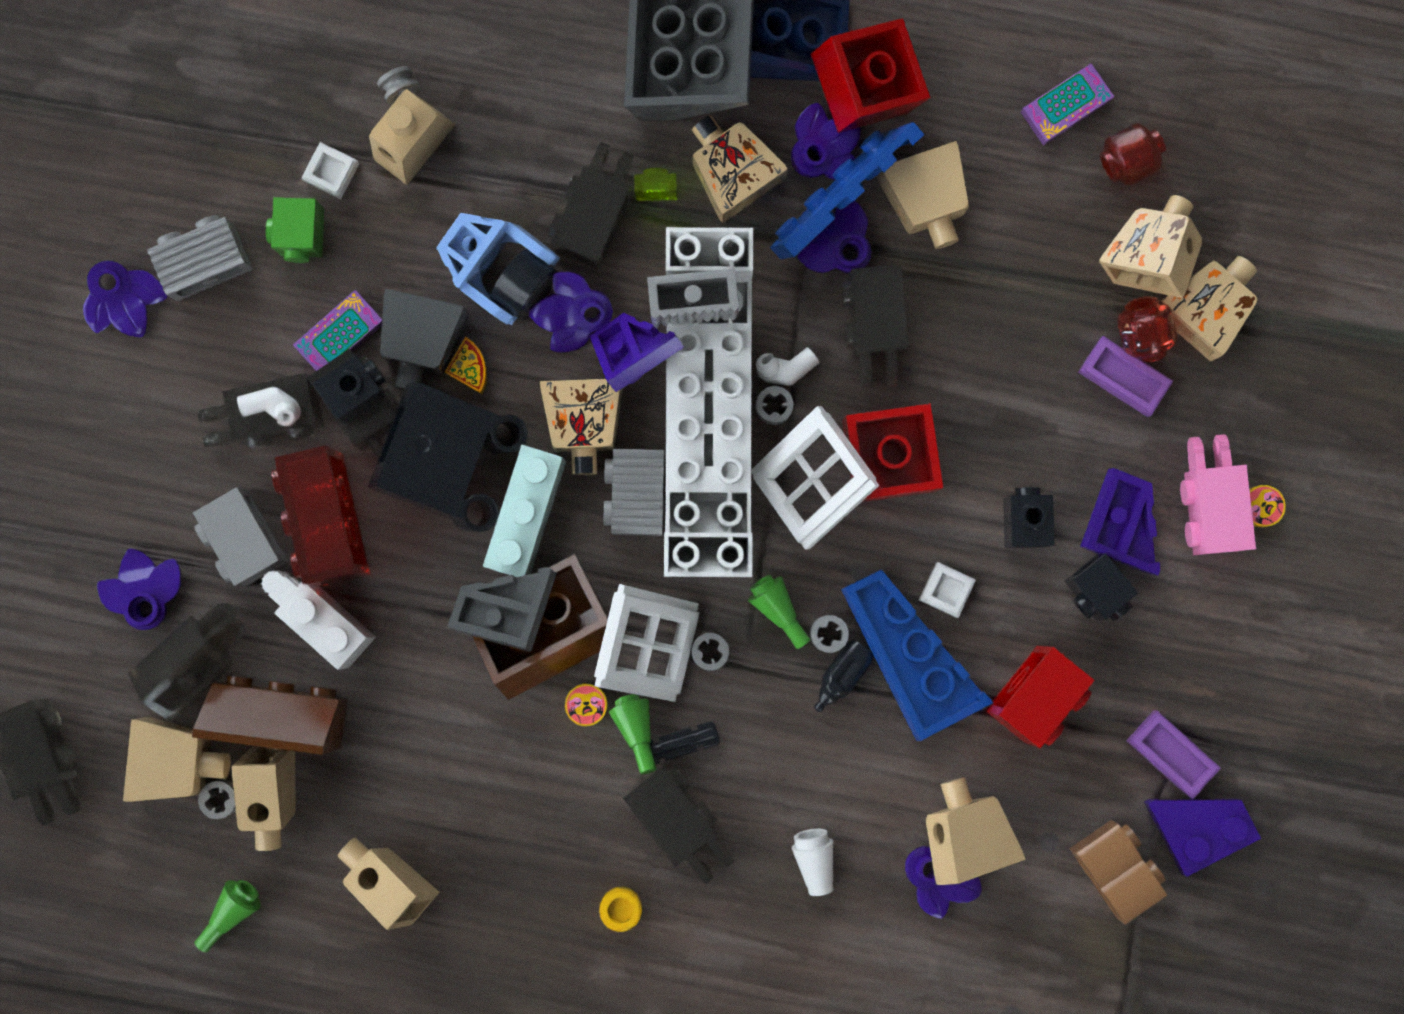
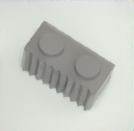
[147,215,253,301]
[647,268,739,328]
[603,449,665,536]

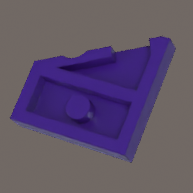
[590,313,684,392]
[1080,468,1160,576]
[1144,799,1261,877]

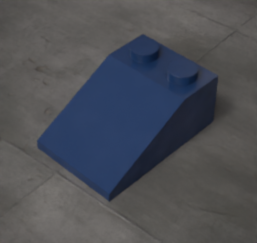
[750,0,849,81]

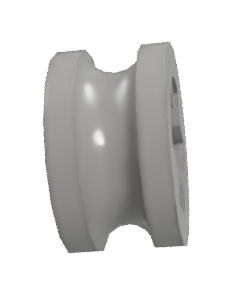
[377,66,420,104]
[755,386,794,425]
[810,615,849,653]
[691,633,729,671]
[198,779,236,819]

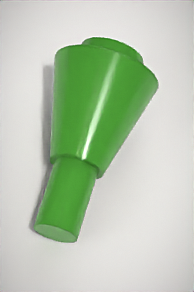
[748,575,810,649]
[609,694,657,775]
[194,880,261,952]

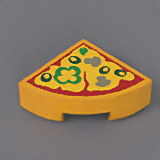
[445,336,487,395]

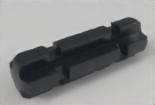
[649,721,720,765]

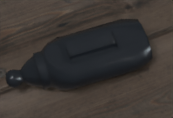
[814,639,874,712]

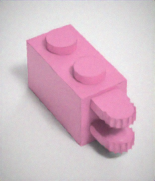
[1180,434,1256,556]

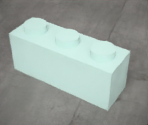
[483,445,566,577]

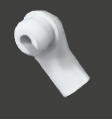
[756,347,820,386]
[237,387,301,426]

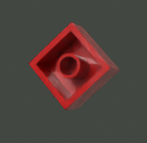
[811,18,931,133]
[842,403,943,502]
[985,645,1095,749]

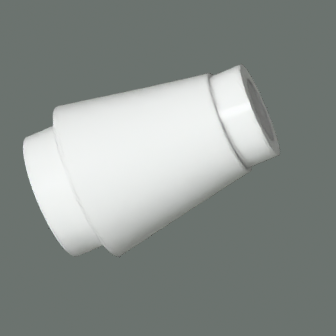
[792,828,834,896]

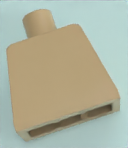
[369,89,455,185]
[877,141,969,249]
[123,717,231,802]
[232,746,296,851]
[926,777,1026,885]
[338,838,440,930]

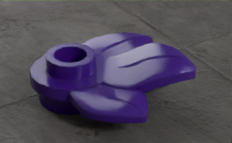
[791,103,861,181]
[797,200,871,274]
[83,261,168,337]
[528,272,613,353]
[97,548,182,630]
[905,846,982,919]

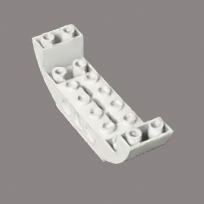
[664,227,753,577]

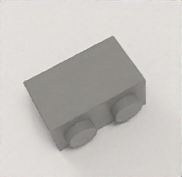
[193,487,289,587]

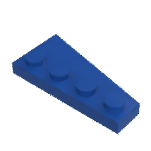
[770,122,924,260]
[841,570,993,741]

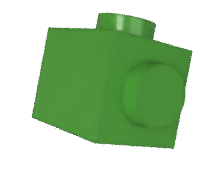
[266,197,325,263]

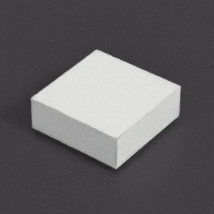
[301,142,360,200]
[919,562,976,618]

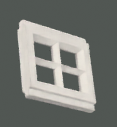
[751,406,879,550]
[594,584,700,702]

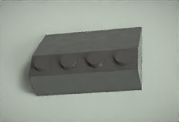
[624,0,754,121]

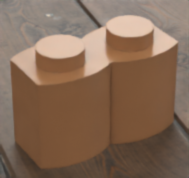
[1069,820,1167,925]

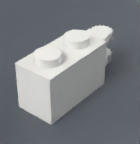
[261,570,376,670]

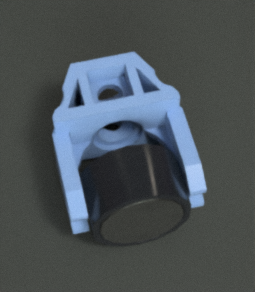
[436,213,560,325]

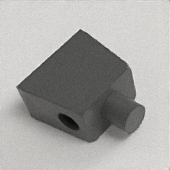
[380,288,469,390]

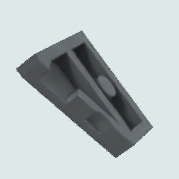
[447,567,557,652]

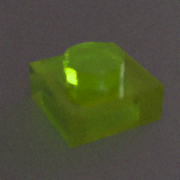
[634,168,677,201]

